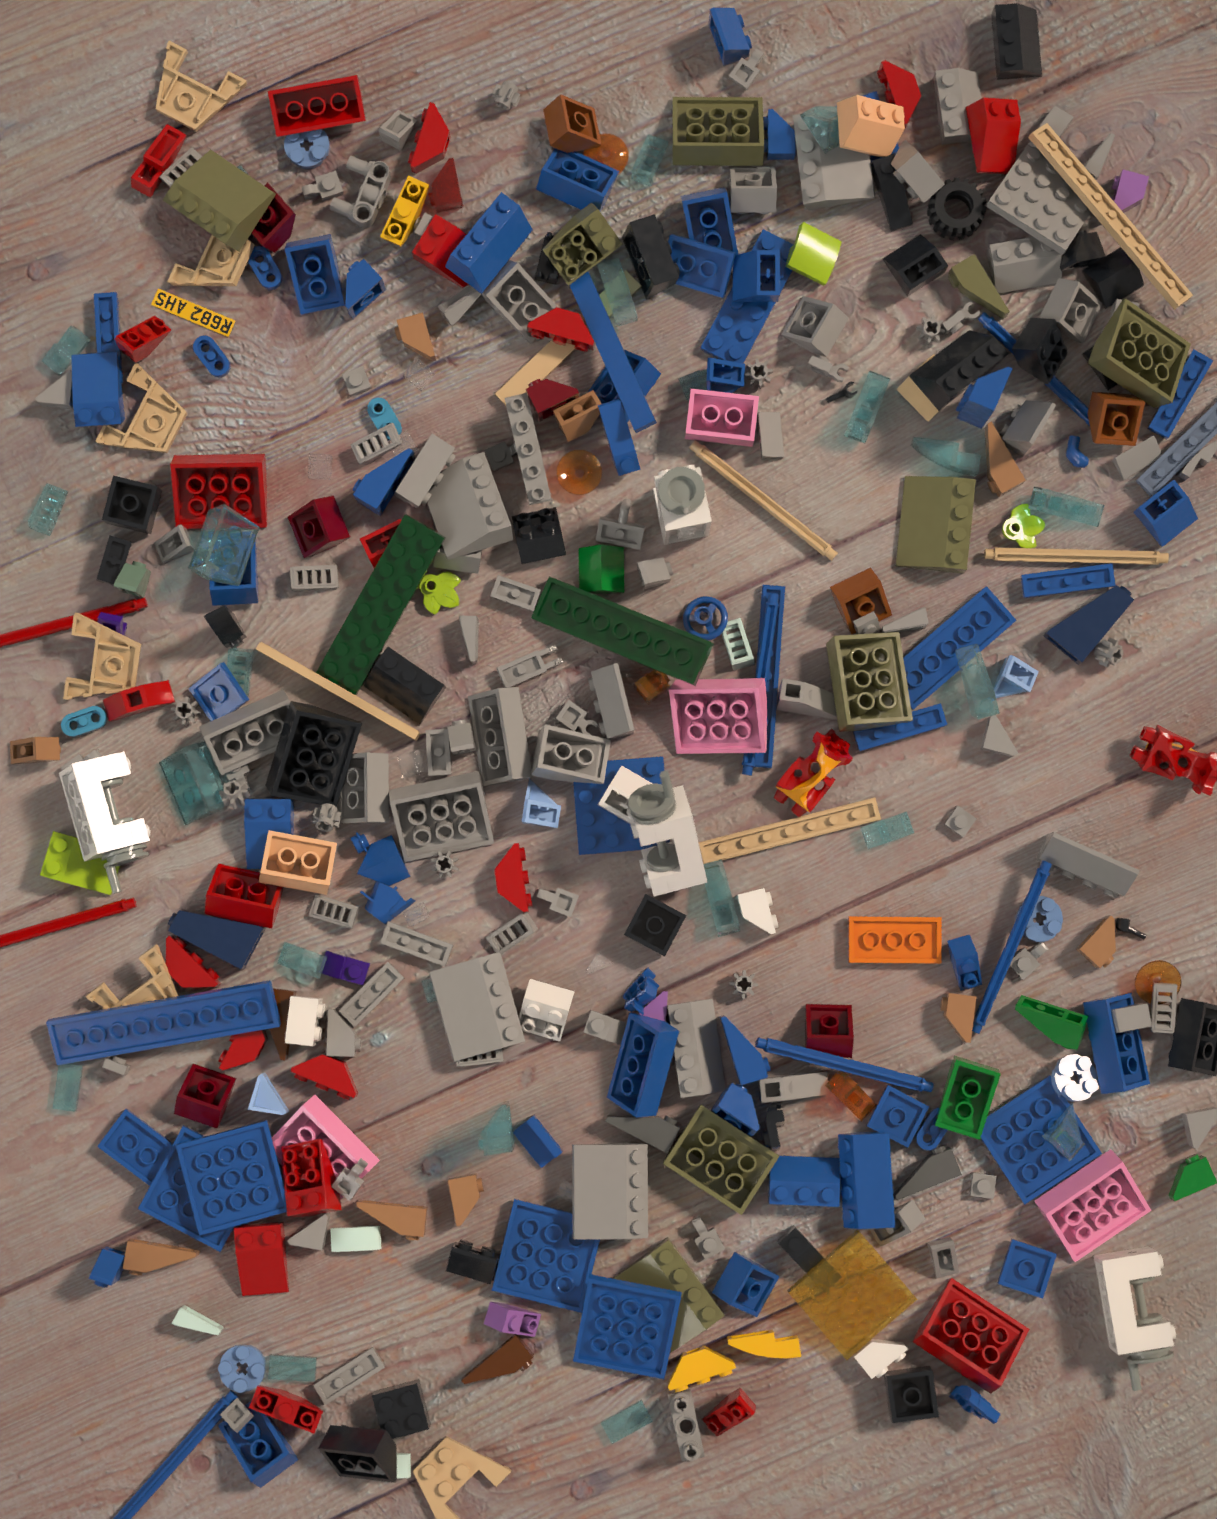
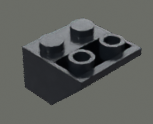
[883,234,948,297]
[1012,318,1068,384]
[511,507,566,564]
[446,1239,499,1284]

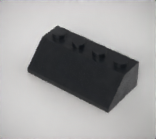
[909,330,1009,411]

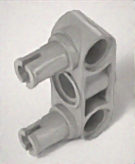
[330,156,391,229]
[668,1389,705,1462]

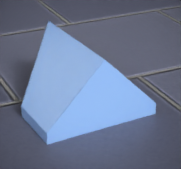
[989,655,1039,700]
[522,778,561,828]
[248,1072,289,1115]

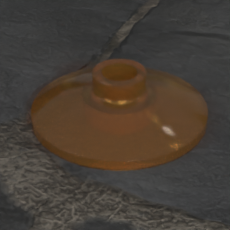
[584,134,629,175]
[557,450,602,495]
[1135,960,1182,1004]

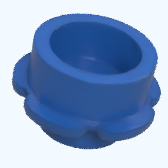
[350,832,370,854]

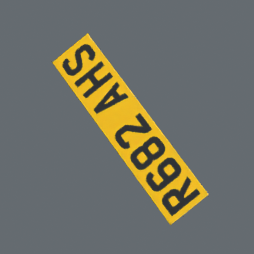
[151,289,235,337]

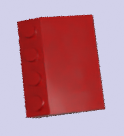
[170,454,267,529]
[912,1278,1029,1394]

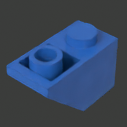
[763,109,795,160]
[947,934,982,991]
[89,1246,125,1288]

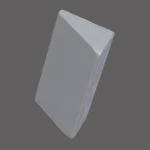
[757,412,784,460]
[1112,435,1162,480]

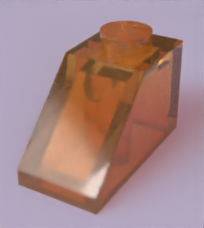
[634,670,671,705]
[825,1071,877,1121]

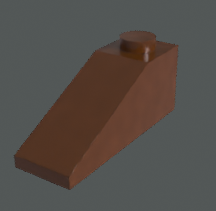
[270,988,296,1061]
[461,1334,534,1384]

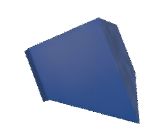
[706,358,745,393]
[357,835,411,886]

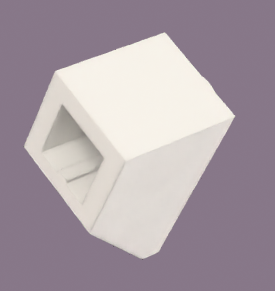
[736,888,779,934]
[852,1339,908,1379]

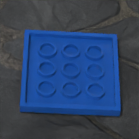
[573,756,670,855]
[981,1075,1102,1204]
[176,1120,287,1236]
[138,1125,234,1252]
[492,1198,600,1313]
[573,1274,682,1379]

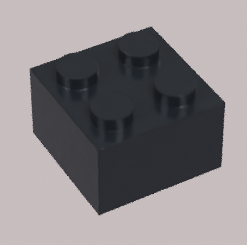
[102,475,162,534]
[624,894,687,957]
[884,1366,939,1423]
[372,1379,431,1439]

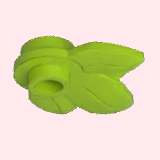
[1002,504,1045,548]
[419,572,461,615]

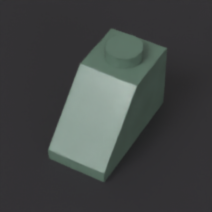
[114,561,151,598]

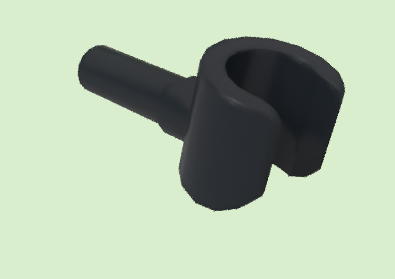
[826,382,858,403]
[1115,918,1146,940]

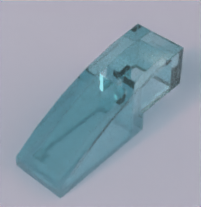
[597,258,638,327]
[911,437,981,477]
[703,859,740,937]

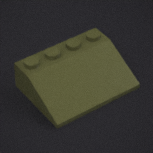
[672,97,764,166]
[163,149,276,252]
[1088,298,1191,408]
[895,476,976,574]
[826,632,913,732]
[663,1105,779,1215]
[613,1237,725,1353]

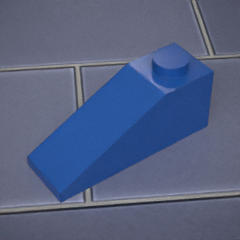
[598,399,641,476]

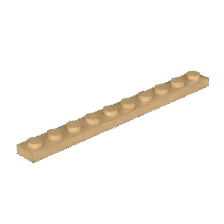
[1028,123,1193,310]

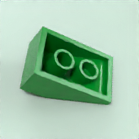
[935,1055,1001,1140]

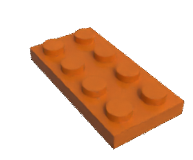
[848,916,942,964]

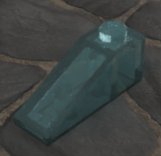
[844,370,890,444]
[1028,487,1104,527]
[955,644,1000,720]

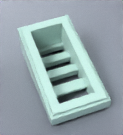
[719,618,755,671]
[172,1305,224,1335]

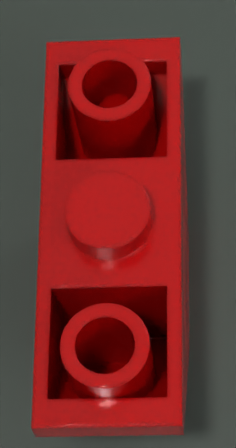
[877,60,921,129]
[408,102,451,174]
[527,307,595,352]
[115,316,171,363]
[103,680,175,722]
[494,843,532,912]
[166,935,222,988]
[218,1029,268,1070]
[290,1054,358,1100]
[249,1385,323,1434]
[702,1388,756,1437]

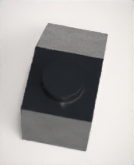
[1060,230,1106,271]

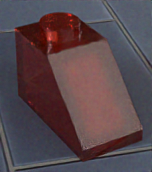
[428,158,464,213]

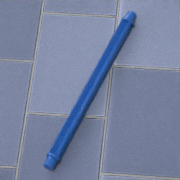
[978,312,1090,426]
[741,593,779,776]
[972,860,1052,1034]
[755,1037,934,1092]
[113,1390,238,1519]

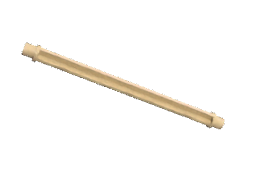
[689,440,838,561]
[984,548,1169,565]

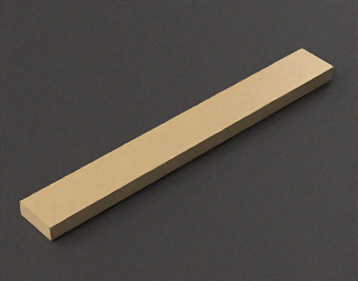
[495,270,641,406]
[256,642,421,741]
[698,798,881,865]

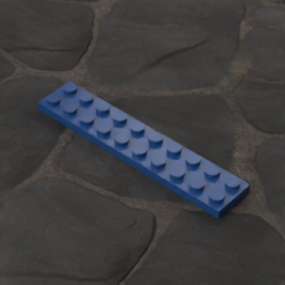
[46,980,281,1065]

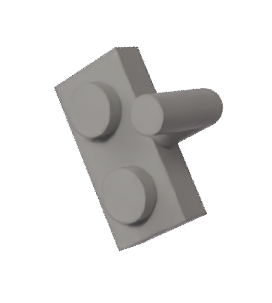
[595,499,645,550]

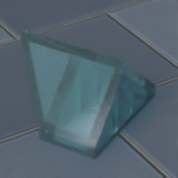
[800,106,840,154]
[1042,1102,1085,1161]

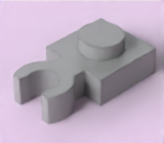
[556,700,598,735]

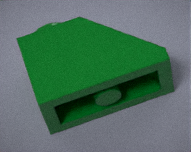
[1169,1154,1217,1201]

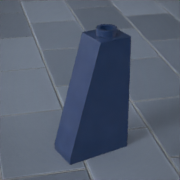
[1043,585,1134,665]
[168,910,266,970]

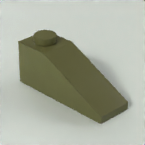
[948,254,1010,319]

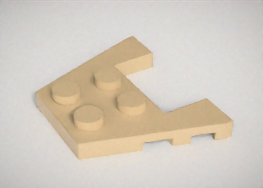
[156,41,247,132]
[167,235,255,286]
[95,363,188,453]
[63,613,141,700]
[86,944,178,1009]
[413,1436,511,1519]

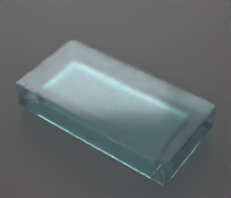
[52,1063,84,1112]
[268,1354,317,1382]
[601,1400,653,1444]

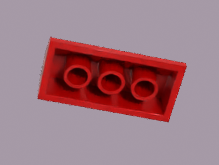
[267,75,366,137]

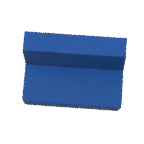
[513,1115,563,1168]

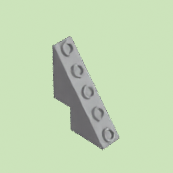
[505,393,552,505]

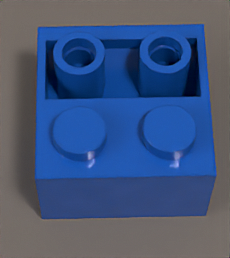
[733,250,780,302]
[1133,480,1198,547]

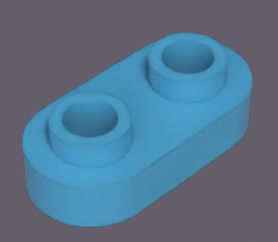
[367,397,402,441]
[61,706,107,737]

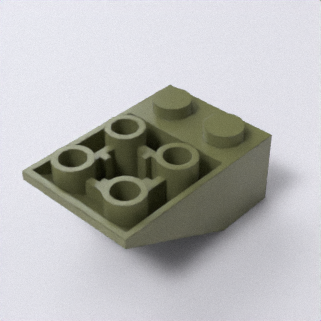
[542,202,623,286]

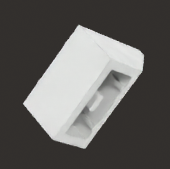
[598,766,652,825]
[519,979,574,1041]
[285,996,326,1046]

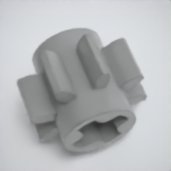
[492,81,521,110]
[916,315,945,345]
[745,358,773,388]
[1094,637,1123,667]
[171,696,201,726]
[219,780,250,809]
[312,803,341,832]
[431,851,459,878]
[729,970,758,999]

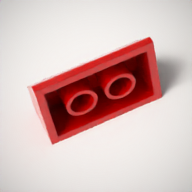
[205,864,284,929]

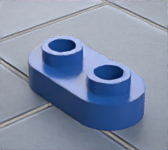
[248,246,282,290]
[193,335,231,378]
[915,1107,947,1150]

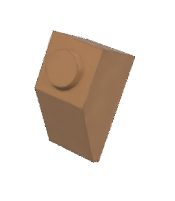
[394,312,437,362]
[553,390,601,442]
[10,737,61,764]
[1076,915,1116,968]
[940,993,976,1043]
[448,1173,484,1226]

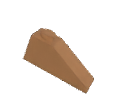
[985,421,1026,497]
[356,1200,428,1240]
[123,1239,200,1275]

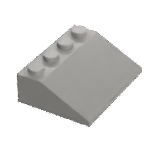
[793,110,875,210]
[427,452,513,560]
[389,771,494,862]
[429,952,525,1061]
[572,1142,648,1239]

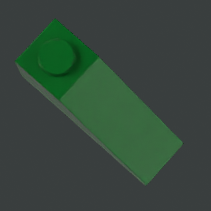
[1015,995,1088,1050]

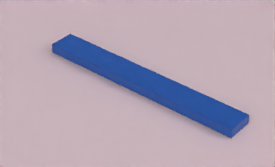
[570,271,657,433]
[755,585,785,768]

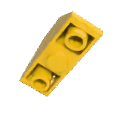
[380,175,429,247]
[668,1346,736,1392]

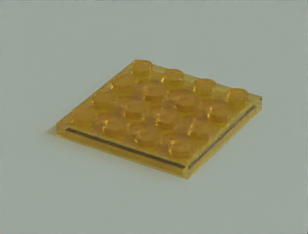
[787,1229,917,1360]

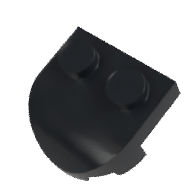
[762,1101,785,1151]

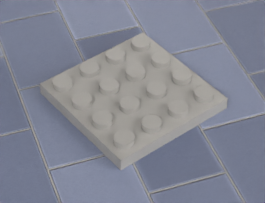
[986,143,1091,255]

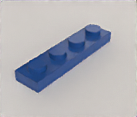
[94,292,123,383]
[1147,349,1213,440]
[1021,563,1116,598]
[853,703,947,752]

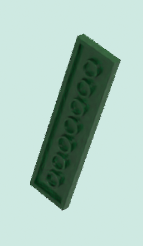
[316,514,446,695]
[531,576,714,686]

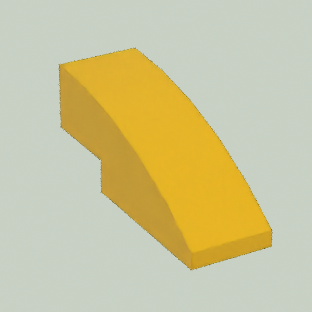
[727,1329,801,1358]

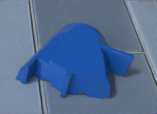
[360,881,415,925]
[623,967,659,1015]
[949,1385,1000,1424]

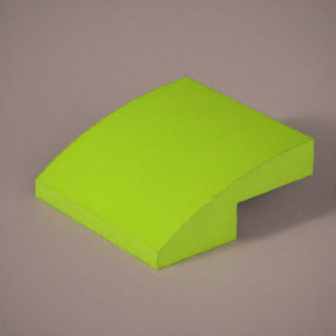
[785,222,842,286]

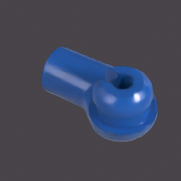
[1066,435,1089,468]

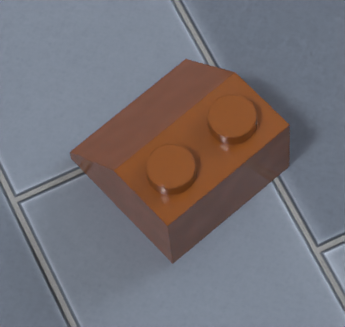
[543,94,602,153]
[1088,392,1145,446]
[830,567,892,635]

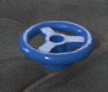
[683,596,728,640]

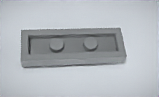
[380,921,453,967]
[339,962,404,1027]
[313,1347,385,1405]

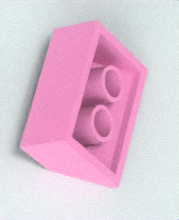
[685,389,759,447]

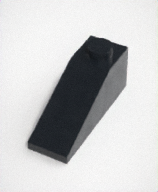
[871,154,913,232]
[204,605,247,649]
[777,1225,842,1292]

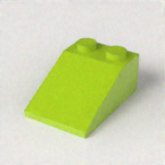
[40,831,120,895]

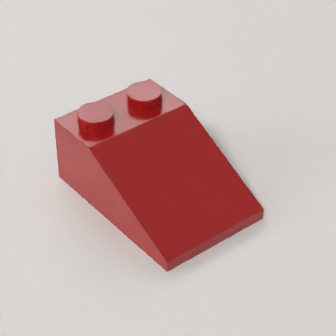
[966,98,1021,174]
[412,214,468,288]
[234,1222,289,1296]

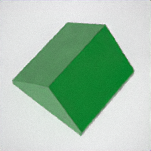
[578,544,625,594]

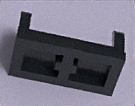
[534,232,559,285]
[96,535,132,586]

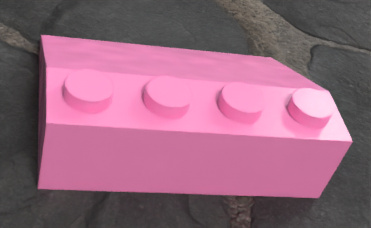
[669,678,767,754]
[272,1095,380,1199]
[1034,1149,1151,1262]

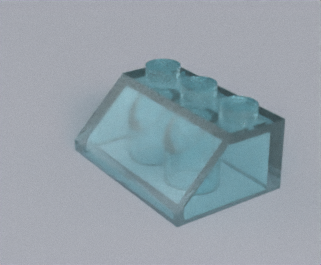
[188,504,259,586]
[159,741,229,825]
[478,1101,515,1156]

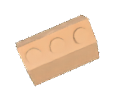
[837,95,905,157]
[259,830,337,895]

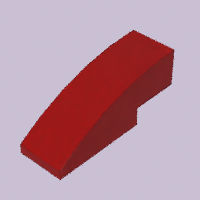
[131,124,186,198]

